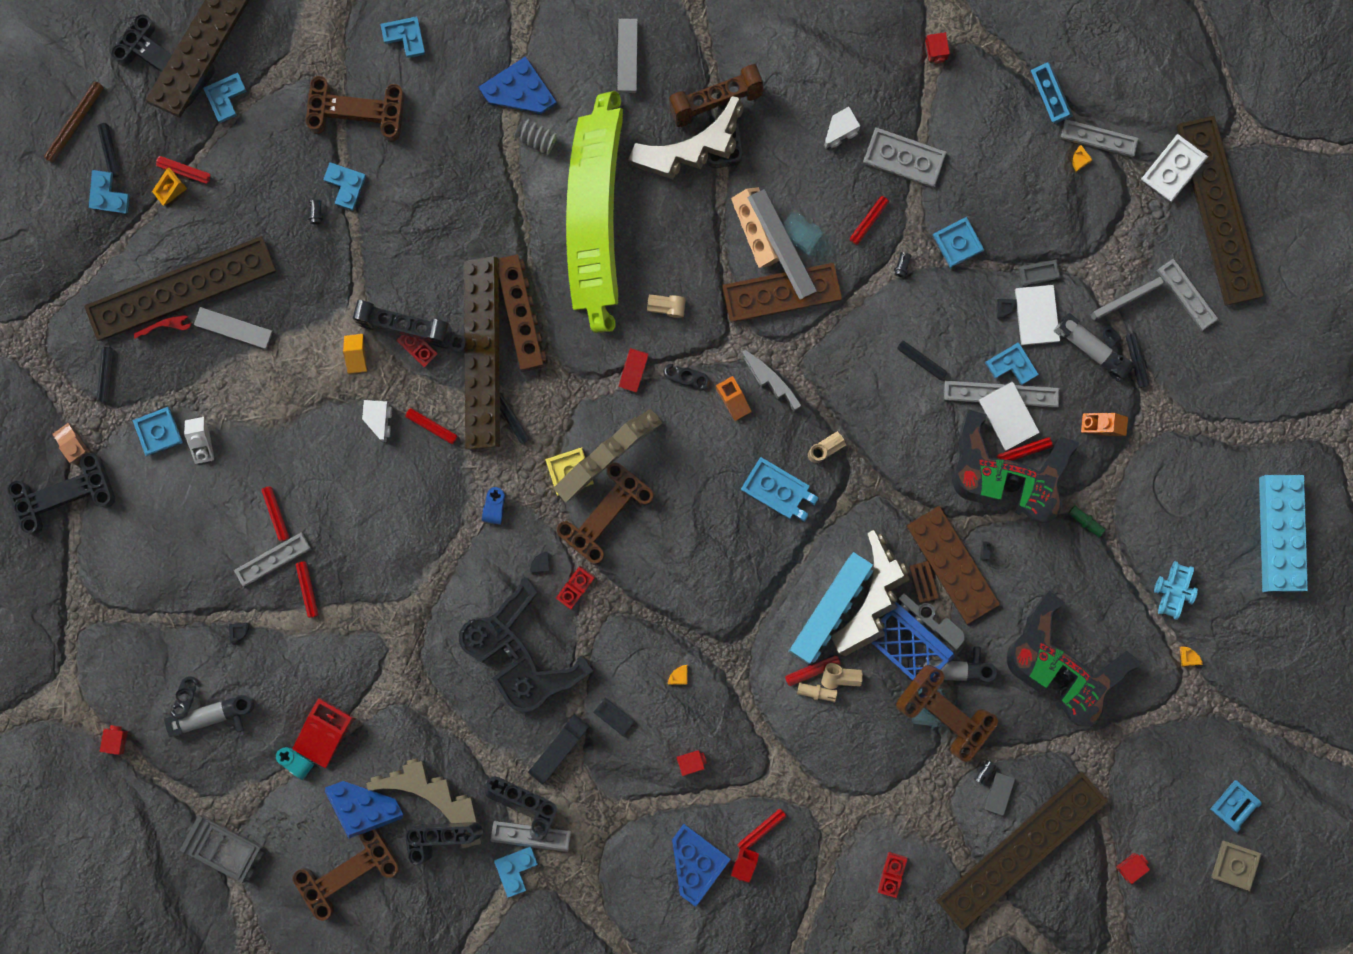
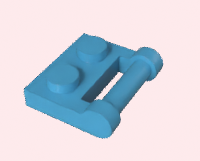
[1210,780,1262,833]

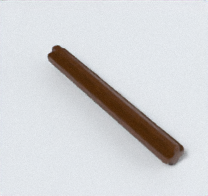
[44,81,104,163]

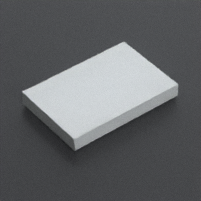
[1141,134,1208,203]
[1015,285,1060,346]
[978,382,1039,451]

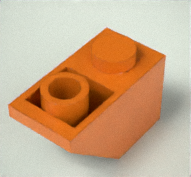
[716,376,751,421]
[1081,413,1128,436]

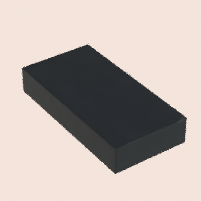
[593,697,635,736]

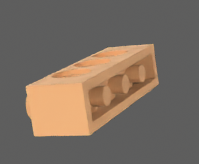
[731,187,780,268]

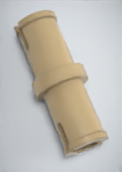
[797,682,837,703]

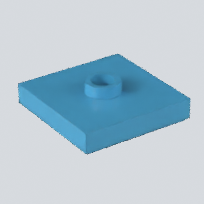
[933,217,984,268]
[132,407,183,456]

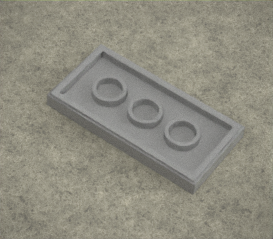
[863,127,946,188]

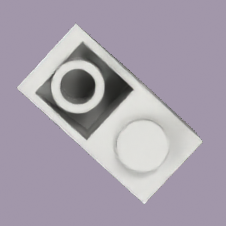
[824,107,860,149]
[362,400,392,442]
[184,417,214,464]

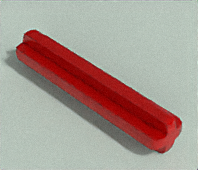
[156,156,211,184]
[850,196,889,245]
[405,408,457,444]
[997,437,1053,461]
[261,486,289,542]
[296,561,318,618]
[785,655,840,686]
[737,809,786,849]

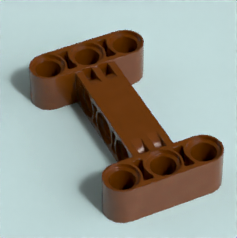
[669,64,763,127]
[306,76,405,142]
[557,462,653,564]
[896,665,998,762]
[293,828,400,921]

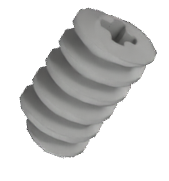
[514,118,557,156]

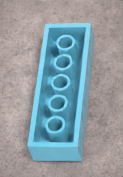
[1259,475,1308,592]
[788,552,873,664]

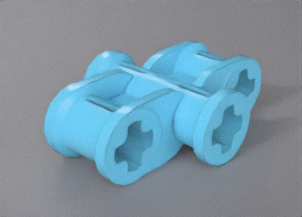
[1154,561,1198,620]

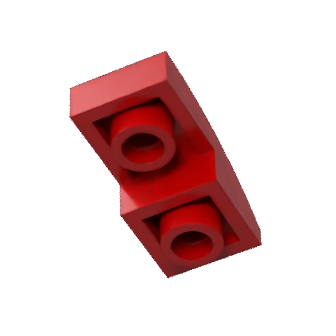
[396,335,437,367]
[618,348,648,392]
[556,566,595,609]
[878,852,907,898]

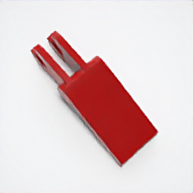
[134,315,192,339]

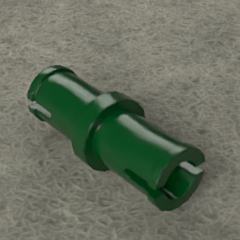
[1068,505,1106,538]

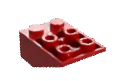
[292,698,355,769]

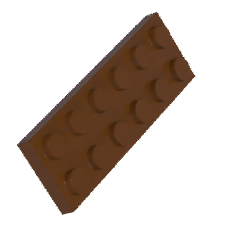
[722,263,842,323]
[906,506,1000,624]

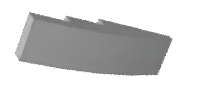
[618,19,637,93]
[742,350,801,412]

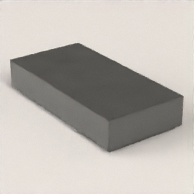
[1018,260,1060,286]
[984,772,1015,815]

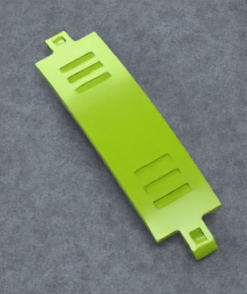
[566,91,623,333]

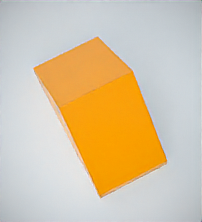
[152,168,187,206]
[343,334,367,374]

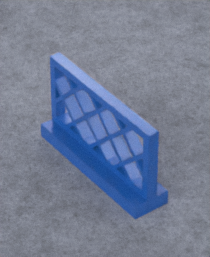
[871,602,955,689]

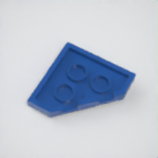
[478,57,557,114]
[325,781,403,839]
[672,824,731,907]

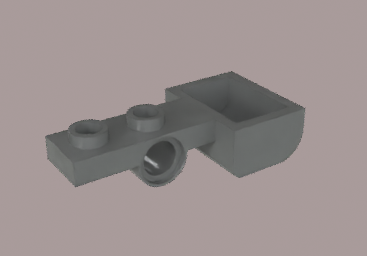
[899,594,965,655]

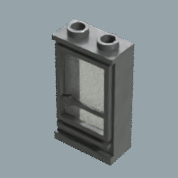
[180,814,264,883]

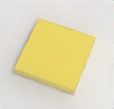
[545,447,594,496]

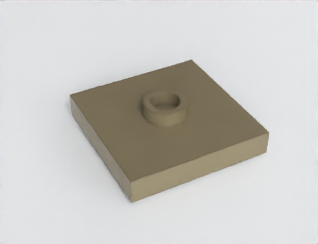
[1211,841,1261,891]

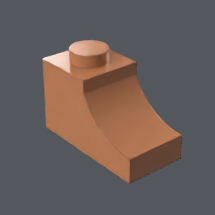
[53,423,90,465]

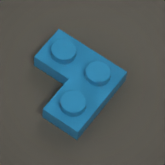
[380,17,425,58]
[203,73,247,123]
[323,163,366,211]
[89,170,130,213]
[985,342,1039,385]
[494,847,538,897]

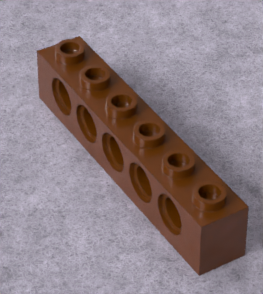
[498,254,546,372]

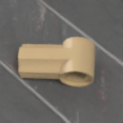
[647,294,686,318]
[808,431,846,463]
[821,663,862,689]

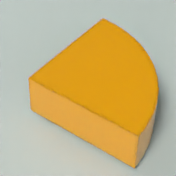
[1073,145,1092,172]
[1180,647,1203,666]
[668,665,687,684]

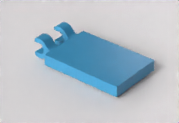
[741,457,818,522]

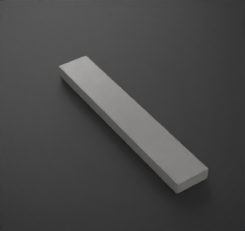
[747,189,816,299]
[943,381,1059,408]

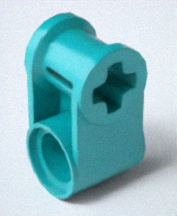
[276,747,314,780]

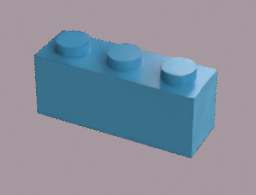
[1031,62,1073,124]

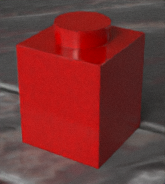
[925,32,950,64]
[100,725,128,755]
[677,750,707,776]
[731,847,759,882]
[1116,853,1150,884]

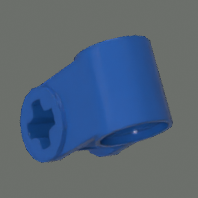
[482,487,505,525]

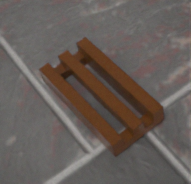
[909,561,938,603]

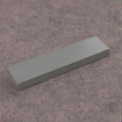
[1060,119,1139,157]
[1157,259,1218,331]
[1090,277,1163,321]
[194,307,273,350]
[234,532,311,587]
[491,821,571,852]

